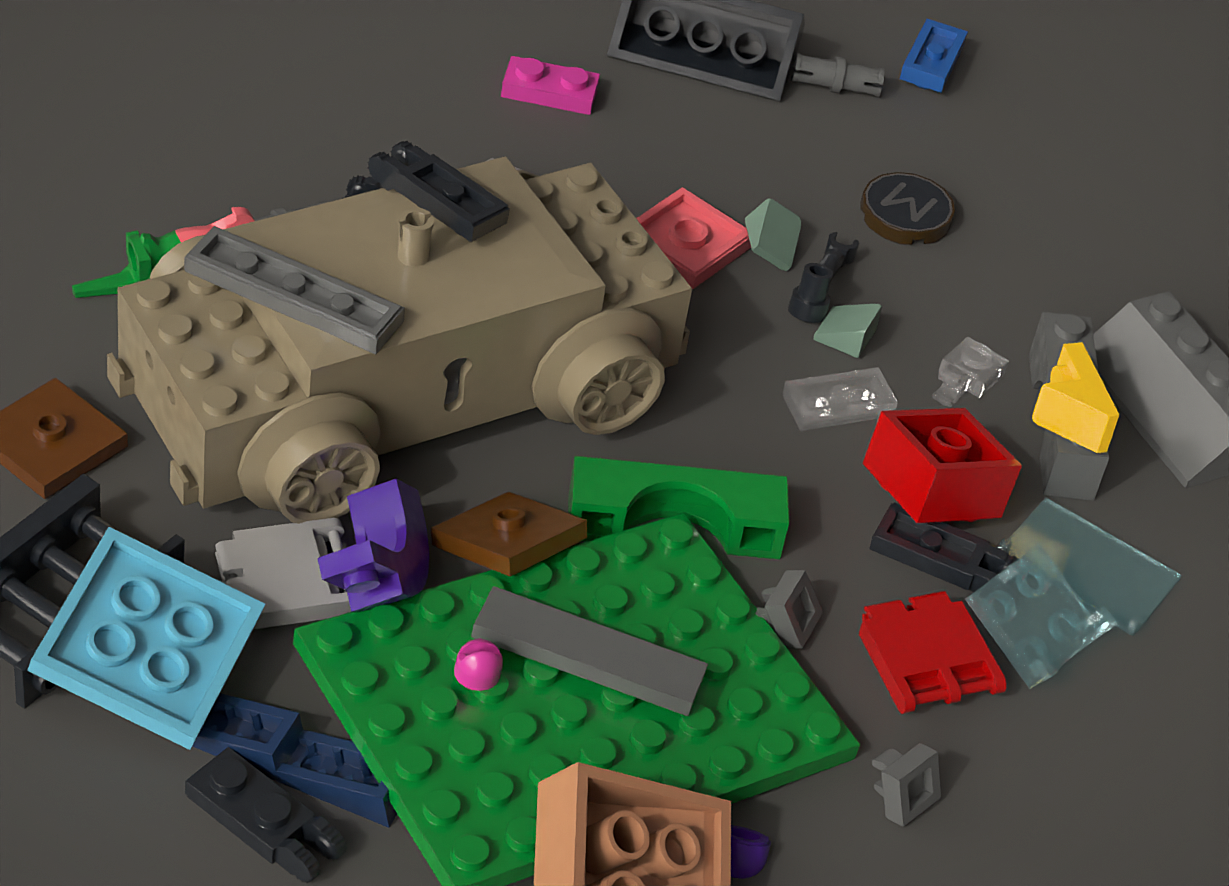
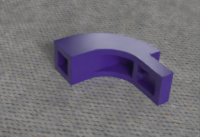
[317,479,429,613]

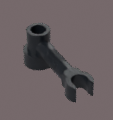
[788,232,859,323]

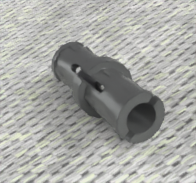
[791,53,885,97]

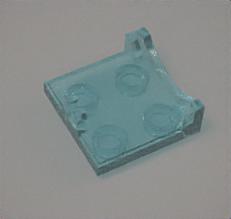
[965,543,1117,689]

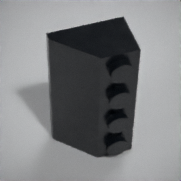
[607,0,805,102]

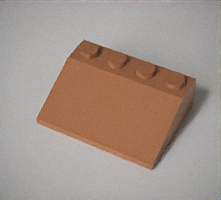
[534,762,731,886]

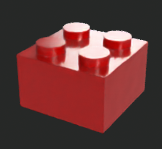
[862,408,1022,523]

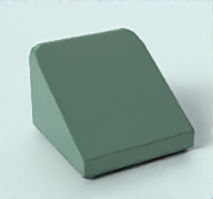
[745,198,801,271]
[813,304,882,358]

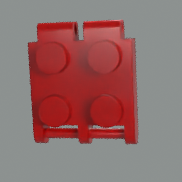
[859,591,1006,714]

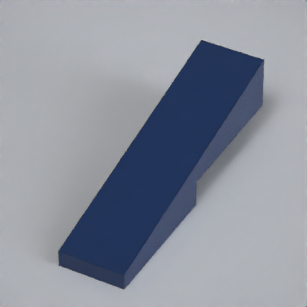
[193,693,397,828]

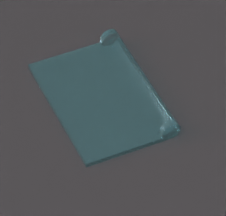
[997,498,1182,636]

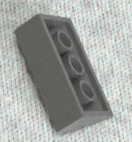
[1093,291,1229,489]

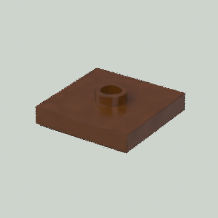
[0,378,128,499]
[431,491,587,577]

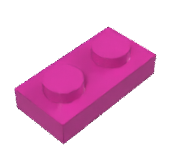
[501,56,600,115]

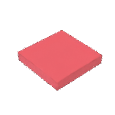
[636,187,751,289]

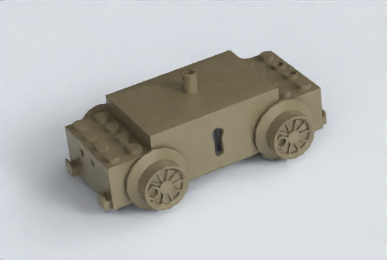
[107,156,692,524]

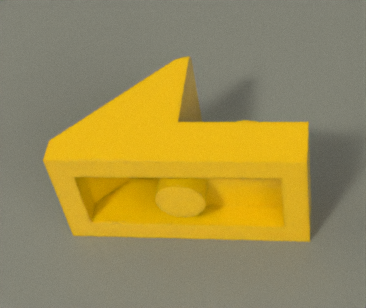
[1032,342,1119,453]

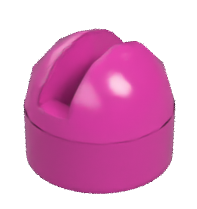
[454,638,503,691]

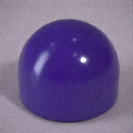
[731,825,771,879]

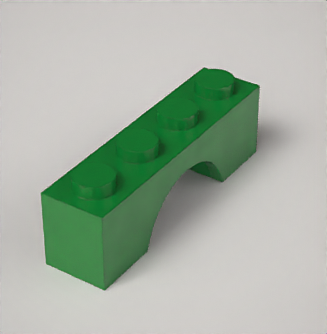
[568,456,789,560]

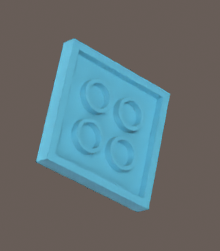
[27,527,266,750]

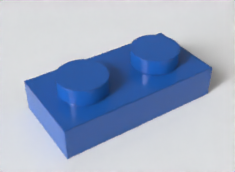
[900,19,968,93]

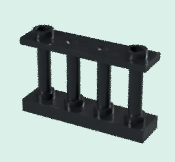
[0,473,185,709]

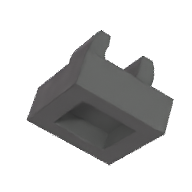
[755,570,823,648]
[872,743,941,827]

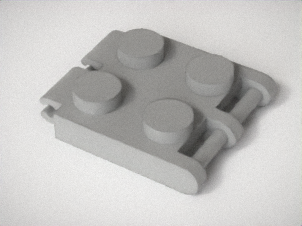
[215,518,351,629]

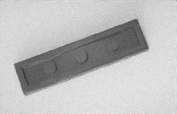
[184,226,405,355]
[471,586,708,716]

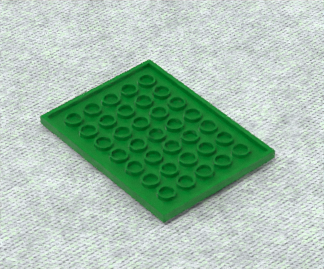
[293,513,860,886]

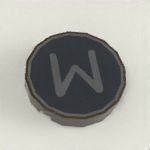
[860,172,955,245]

